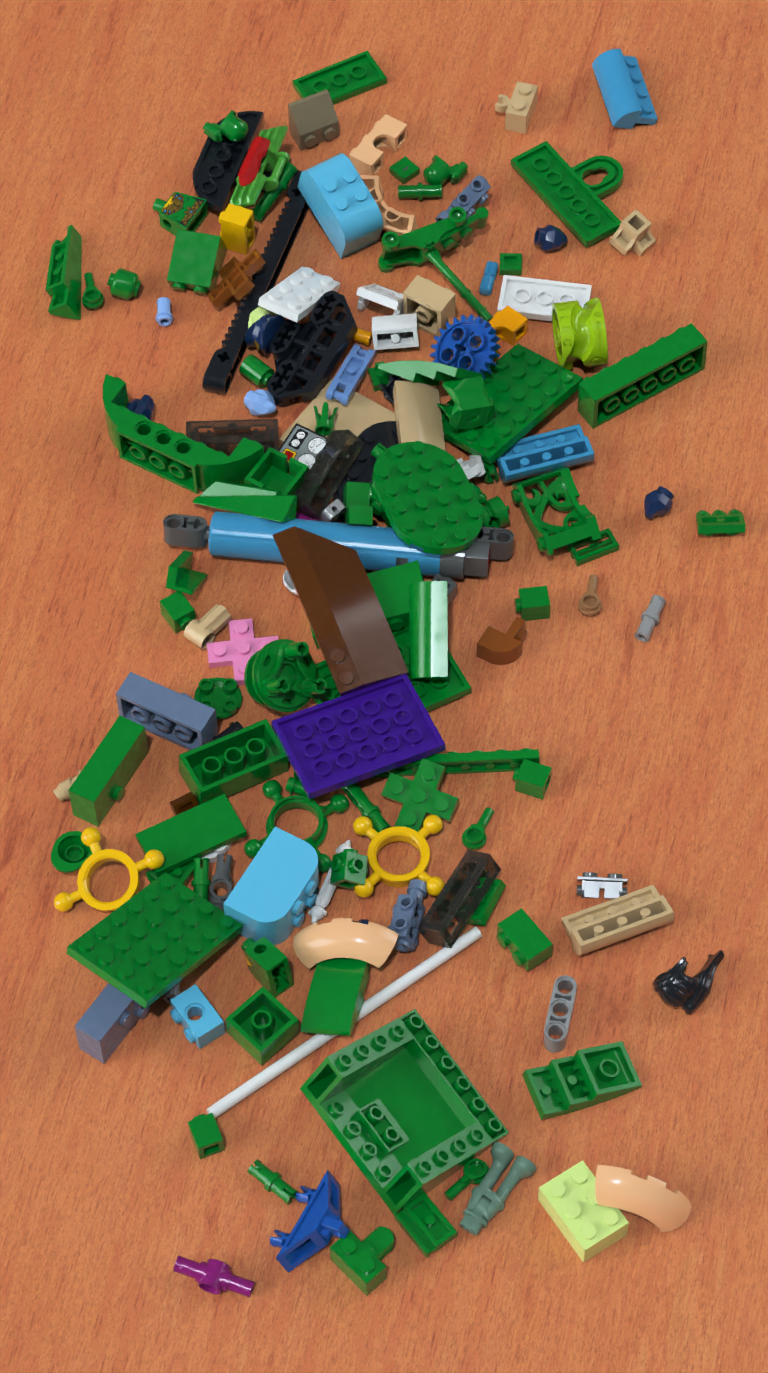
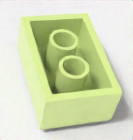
[538,1160,629,1263]

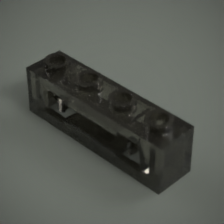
[186,419,279,456]
[417,850,501,948]

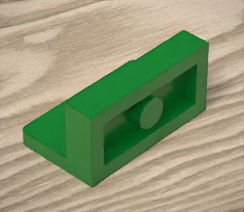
[166,550,208,595]

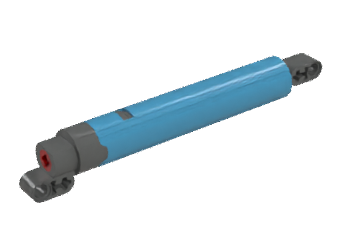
[163,511,514,579]

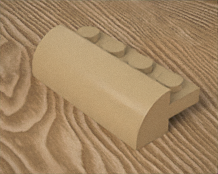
[561,885,674,956]

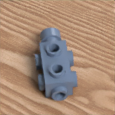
[435,175,491,222]
[388,879,427,952]

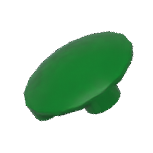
[194,677,242,719]

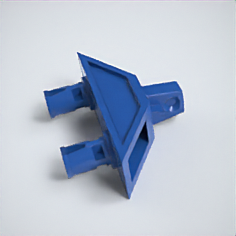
[270,1170,350,1273]

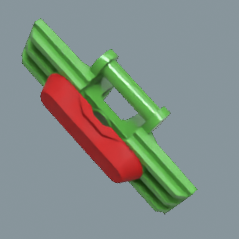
[230,126,290,207]

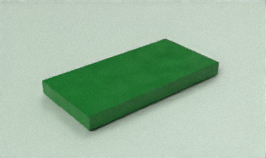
[292,51,387,105]
[135,793,247,877]

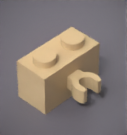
[495,81,538,134]

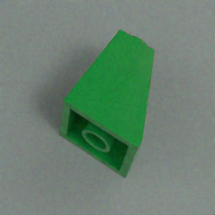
[167,229,227,295]

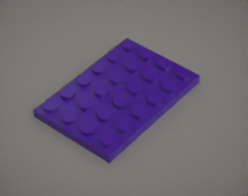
[271,673,445,799]

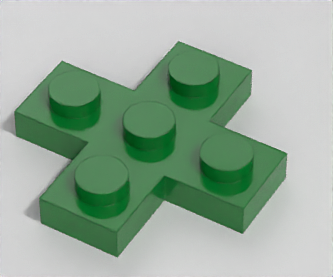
[381,758,459,832]

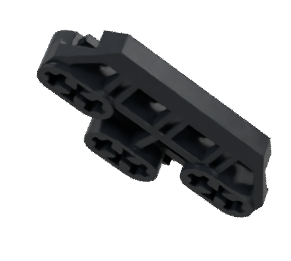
[267,291,358,407]

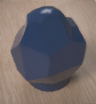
[534,225,567,252]
[126,395,154,420]
[644,486,674,519]

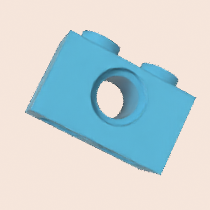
[169,984,225,1049]

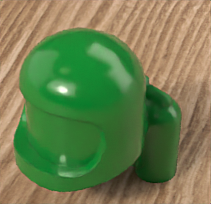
[203,110,248,142]
[423,155,468,185]

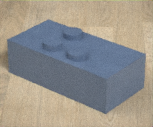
[116,672,218,750]
[75,983,150,1064]

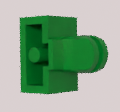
[330,1226,394,1296]

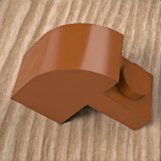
[477,617,527,665]

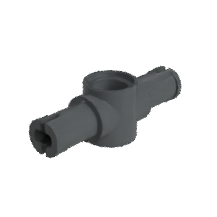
[209,854,233,911]

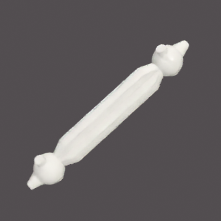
[308,840,353,924]

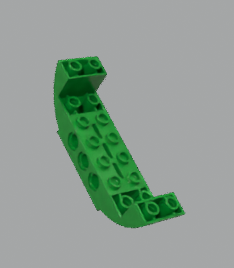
[103,374,264,494]

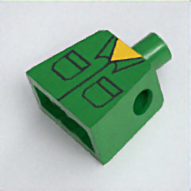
[241,937,294,998]

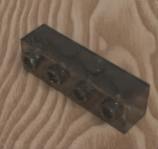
[293,429,364,519]

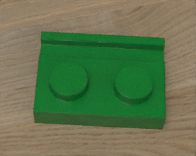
[394,1192,457,1258]

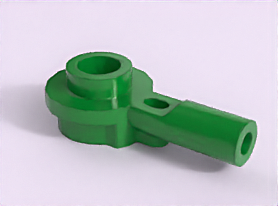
[82,272,104,309]
[462,807,494,850]
[444,1158,489,1201]

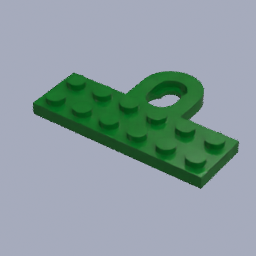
[511,141,623,248]

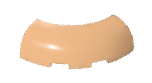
[360,175,418,236]
[293,918,399,969]
[595,1165,692,1232]

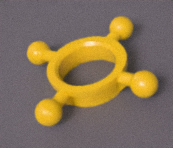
[353,815,445,898]
[54,827,164,912]

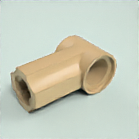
[183,604,231,650]

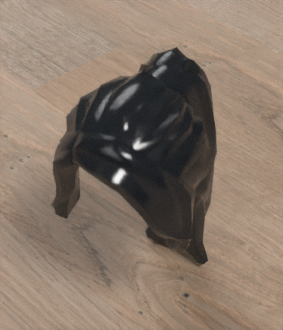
[652,950,724,1014]

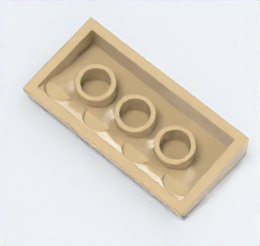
[393,381,446,451]

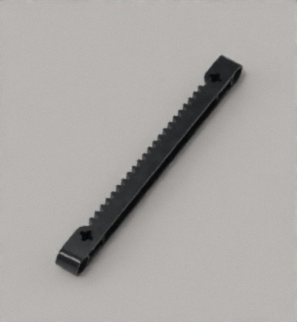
[202,170,310,395]

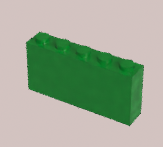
[310,560,424,649]

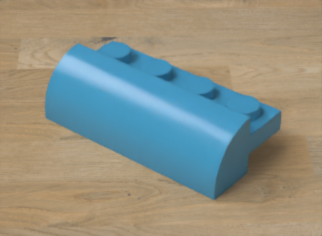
[592,49,658,129]
[496,424,595,483]

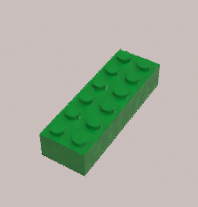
[577,323,708,429]

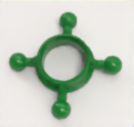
[244,780,349,873]

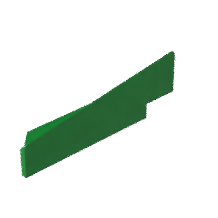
[45,225,82,320]
[193,480,297,522]

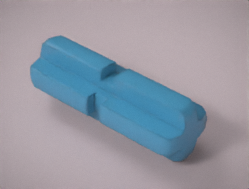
[479,261,498,296]

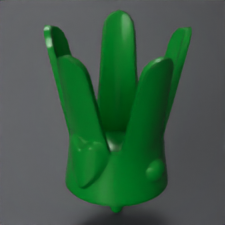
[314,402,338,437]

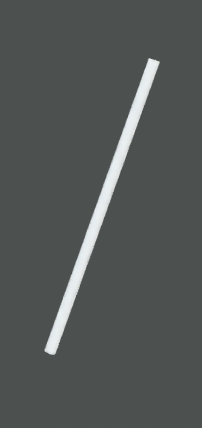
[206,927,482,1118]

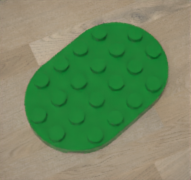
[372,441,483,555]

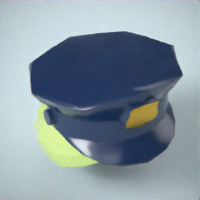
[245,306,285,356]

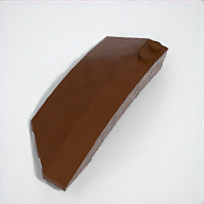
[273,526,409,696]

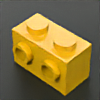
[219,203,256,255]

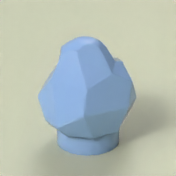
[244,389,276,417]

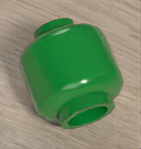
[107,268,141,300]

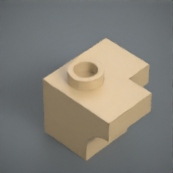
[609,209,656,257]

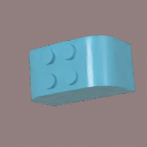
[297,153,383,259]
[223,827,320,945]

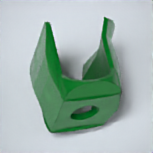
[437,376,495,429]

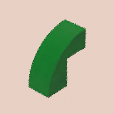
[343,482,373,526]

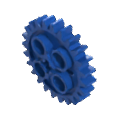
[430,314,501,380]

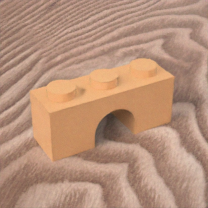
[349,114,407,176]

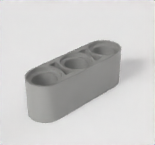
[543,975,577,1053]

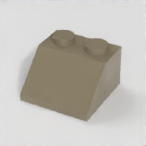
[288,89,339,150]

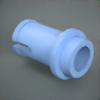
[155,297,173,327]

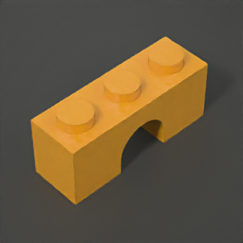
[470,305,528,366]

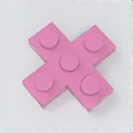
[207,618,278,686]

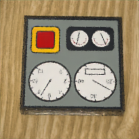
[278,423,336,481]

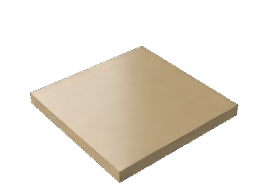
[279,379,396,477]

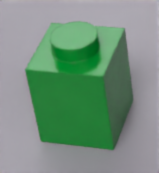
[514,586,550,621]
[160,591,196,633]
[512,759,552,800]
[188,1113,225,1159]

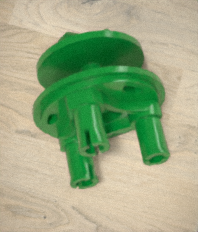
[244,639,327,712]

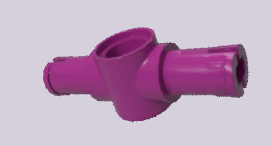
[173,1256,255,1298]

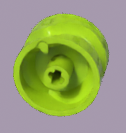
[552,297,608,370]

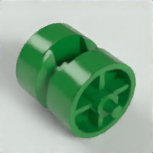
[480,496,510,528]

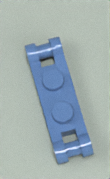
[325,344,377,406]

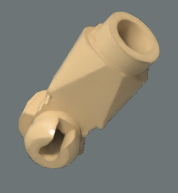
[53,769,83,802]

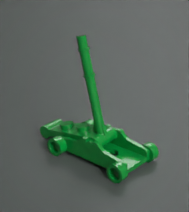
[378,207,493,322]

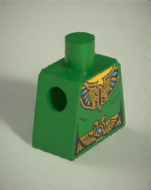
[153,192,208,236]

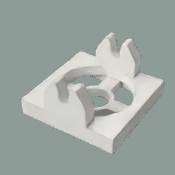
[356,283,403,315]

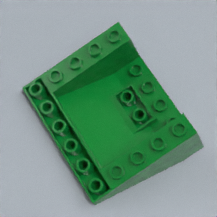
[300,1009,509,1215]

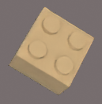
[403,275,455,337]

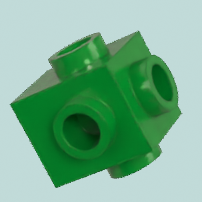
[330,849,368,890]

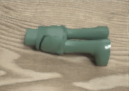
[459,1142,537,1236]

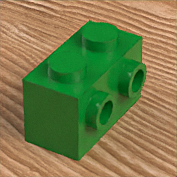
[496,908,553,972]

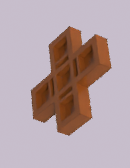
[208,249,266,308]

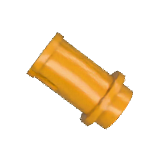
[352,327,373,346]

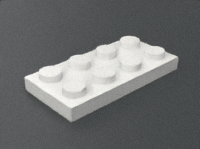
[258,266,340,322]
[497,275,592,321]

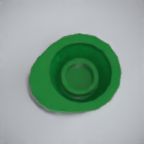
[51,831,92,873]

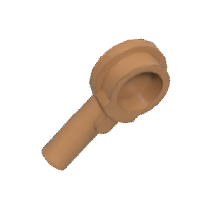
[578,575,602,616]

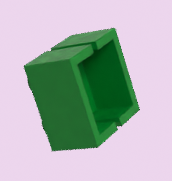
[244,447,310,498]

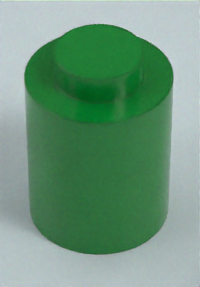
[239,355,274,388]

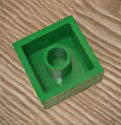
[225,987,299,1065]

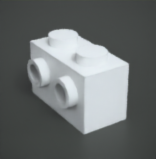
[372,313,419,350]

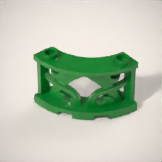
[511,467,602,556]

